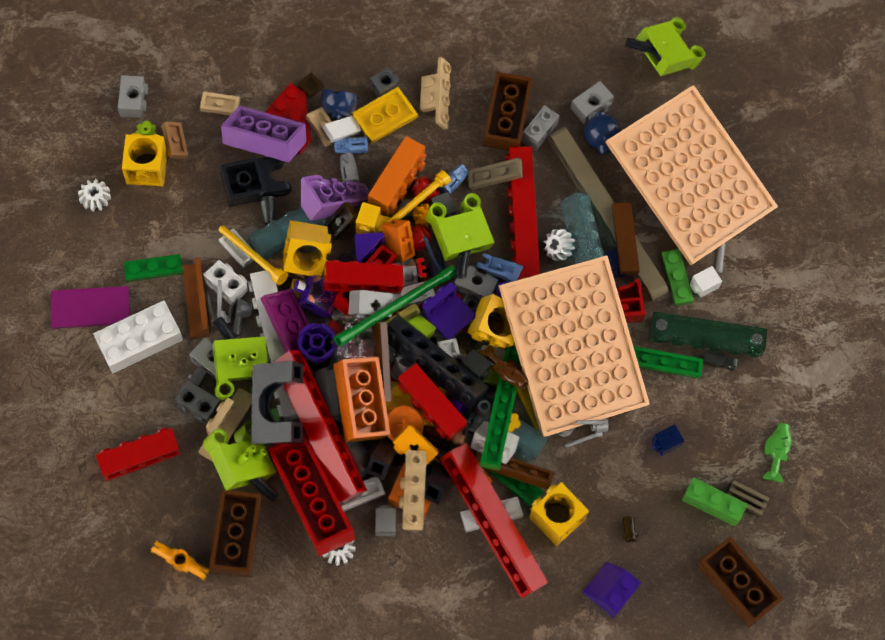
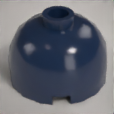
[321,89,359,120]

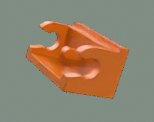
[382,219,415,263]

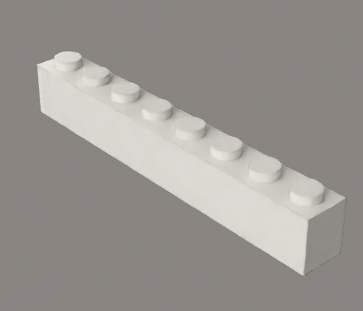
[247,270,299,422]

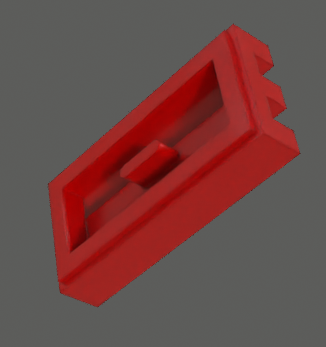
[414,258,427,280]

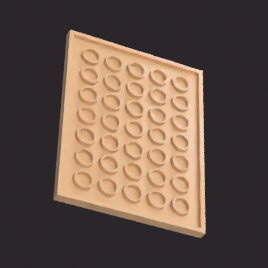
[605,85,778,266]
[499,256,650,437]

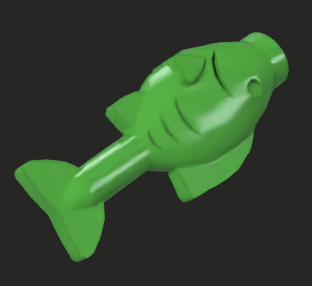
[763,423,792,483]

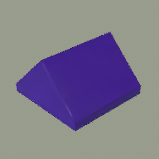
[355,232,385,263]

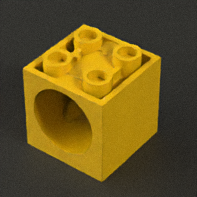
[122,133,167,186]
[283,220,332,277]
[467,294,514,349]
[529,482,589,546]

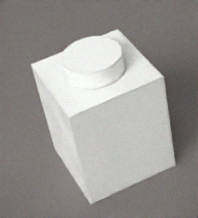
[690,266,722,298]

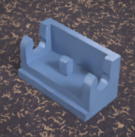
[476,253,523,282]

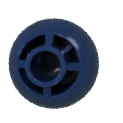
[584,112,621,155]

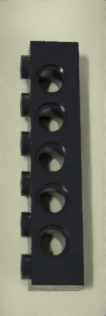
[387,315,489,410]

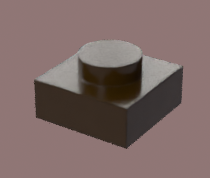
[298,73,324,99]

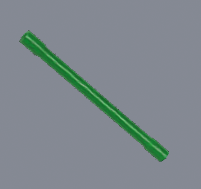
[334,265,456,346]

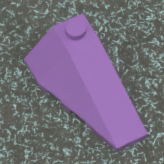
[301,175,370,221]

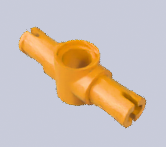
[151,541,210,580]

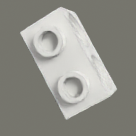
[203,260,248,306]

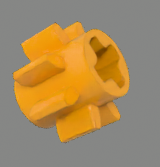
[413,204,436,227]

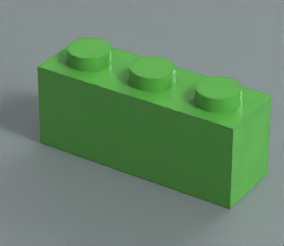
[682,477,748,527]

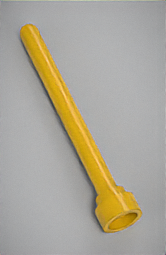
[379,170,451,233]
[219,226,288,285]

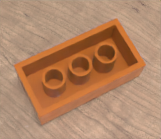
[368,136,426,217]
[334,357,391,442]

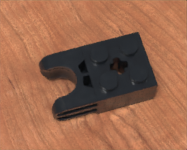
[220,157,292,207]

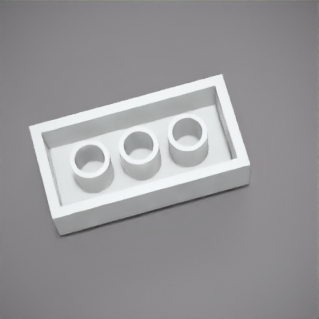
[93,300,183,374]

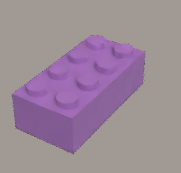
[221,106,306,162]

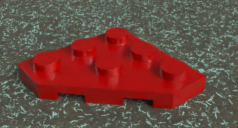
[265,83,312,155]

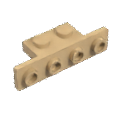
[420,57,451,130]
[198,388,252,462]
[399,450,426,531]

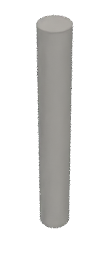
[715,243,725,275]

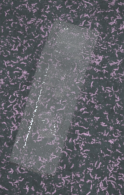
[335,339,398,363]

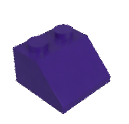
[582,562,641,618]

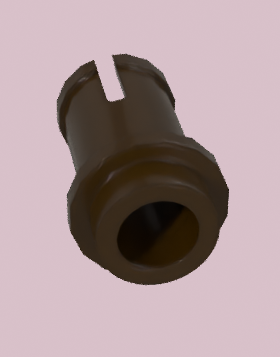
[622,516,639,543]

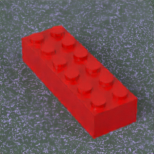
[268,433,356,557]

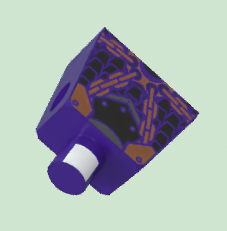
[293,275,339,319]

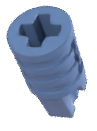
[334,136,368,154]
[438,164,468,194]

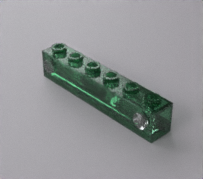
[648,311,767,358]

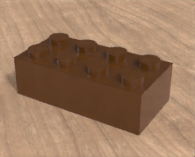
[483,72,533,151]
[209,489,263,578]
[696,536,783,628]

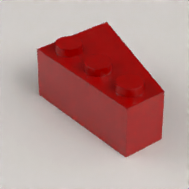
[617,278,646,323]

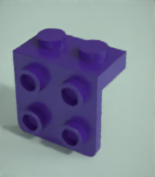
[422,282,475,340]

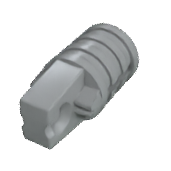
[340,152,360,183]

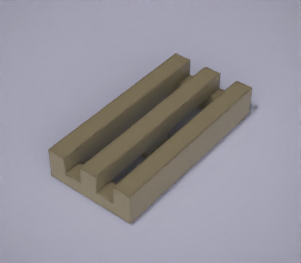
[727,480,770,517]

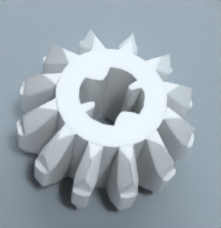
[78,179,111,212]
[543,229,576,261]
[323,541,355,566]

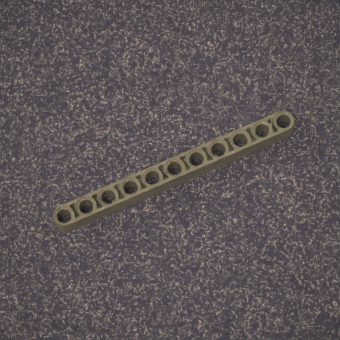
[548,127,668,301]

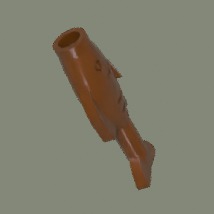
[478,345,529,390]

